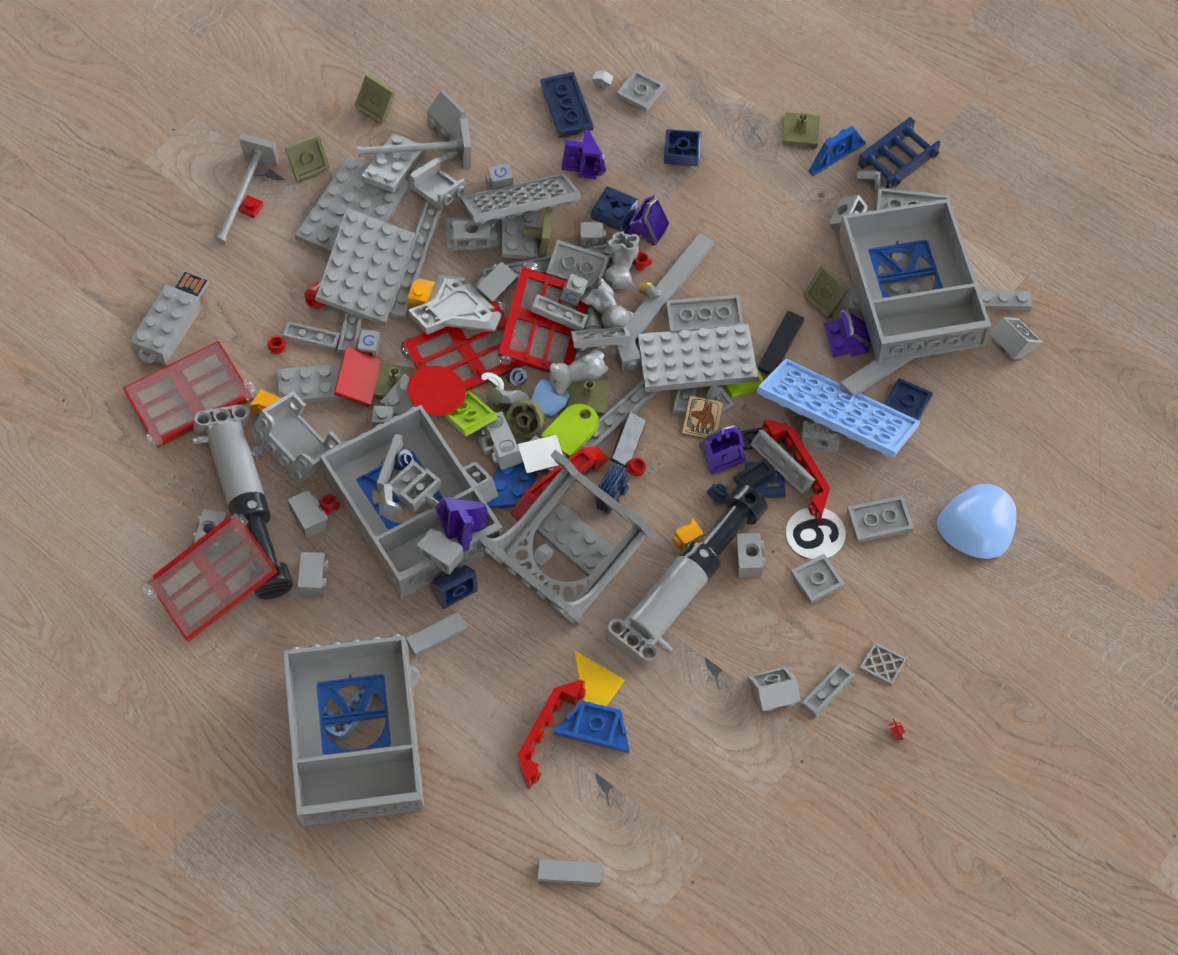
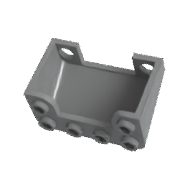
[252,391,342,483]

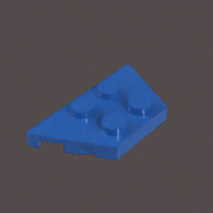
[808,126,866,176]
[487,457,537,509]
[553,700,630,754]

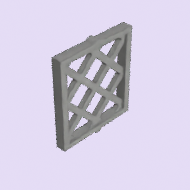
[860,642,907,686]

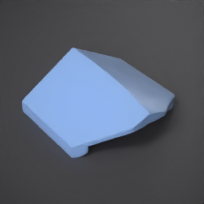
[532,378,570,418]

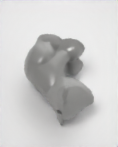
[603,232,639,290]
[580,277,633,328]
[549,349,608,396]

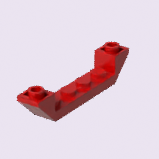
[761,419,830,521]
[511,446,609,521]
[517,680,587,789]

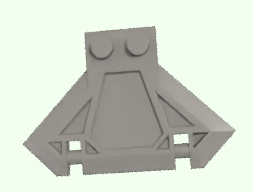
[408,274,501,334]

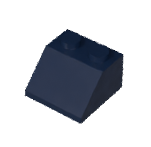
[431,565,477,609]

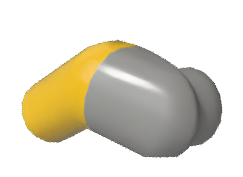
[639,283,661,299]

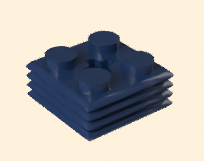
[664,129,702,166]
[591,186,638,231]
[596,462,629,514]

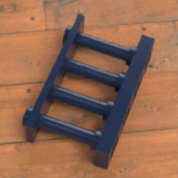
[858,117,941,189]

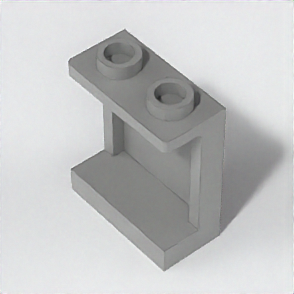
[409,158,466,210]

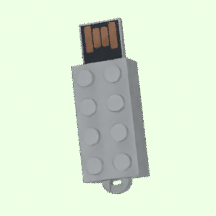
[130,271,209,366]

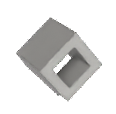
[592,71,614,89]
[533,543,554,566]

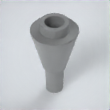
[584,307,601,330]

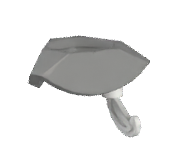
[481,373,529,408]

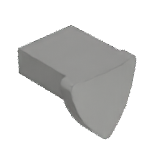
[857,170,881,191]
[705,385,735,415]
[378,484,403,516]

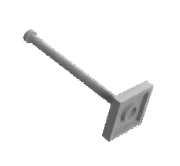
[357,118,471,169]
[215,133,280,244]

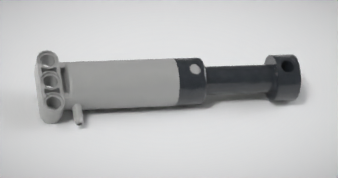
[192,405,293,600]
[605,484,768,667]

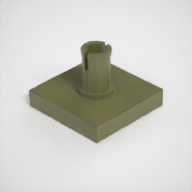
[354,74,396,123]
[782,112,820,148]
[285,134,330,181]
[523,208,552,257]
[803,265,850,318]
[373,363,417,399]
[568,379,611,416]

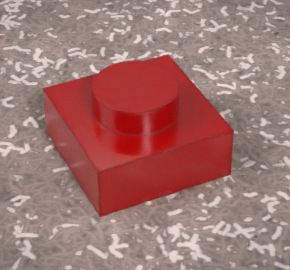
[238,195,264,219]

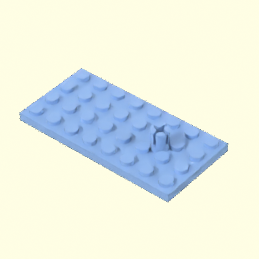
[756,358,920,458]

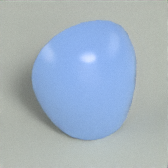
[937,484,1016,559]

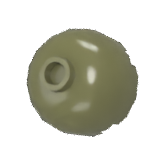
[506,399,545,438]

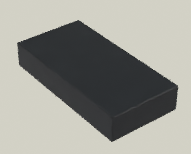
[733,458,776,488]

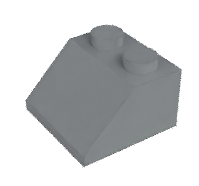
[427,90,466,141]
[989,317,1044,359]
[748,667,801,712]

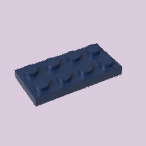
[540,72,594,138]

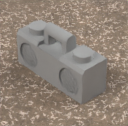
[478,411,522,470]

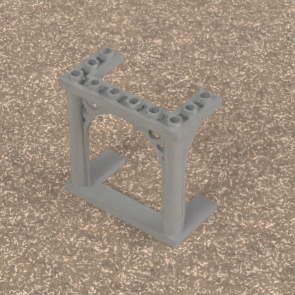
[480,450,655,625]

